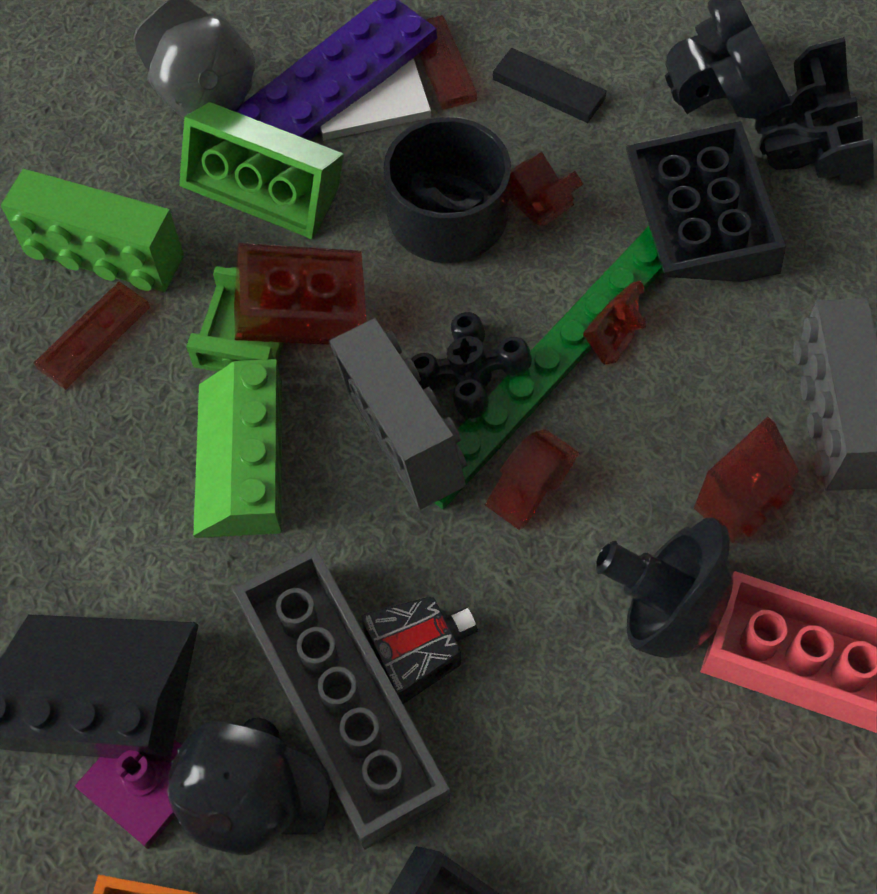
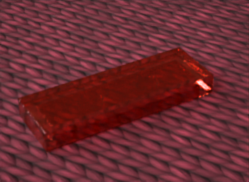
[419,15,477,110]
[33,281,150,390]

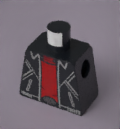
[361,597,478,704]

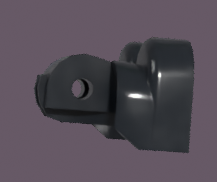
[665,0,791,120]
[754,37,874,185]

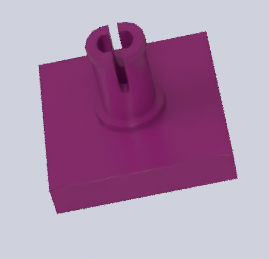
[74,740,182,849]

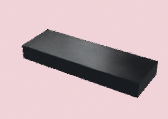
[493,48,607,123]

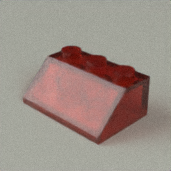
[234,243,367,345]

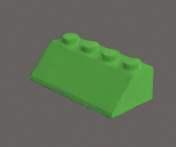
[179,102,344,239]
[193,359,282,538]

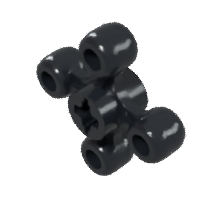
[411,312,532,419]

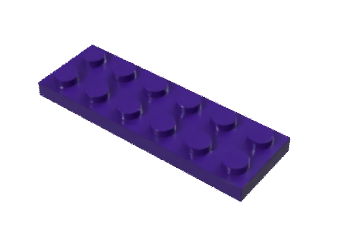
[235,0,438,140]

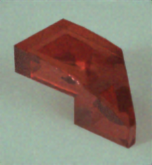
[583,281,646,365]

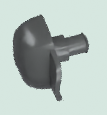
[133,0,255,118]

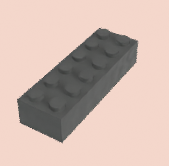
[233,547,450,850]

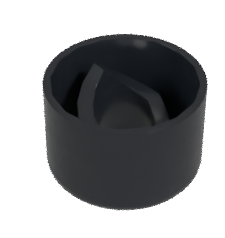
[383,117,511,263]

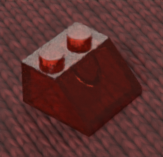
[694,417,799,543]

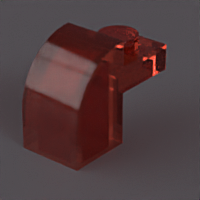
[509,152,583,226]
[485,429,580,530]

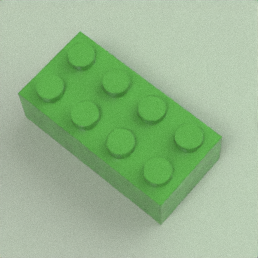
[1,168,184,292]

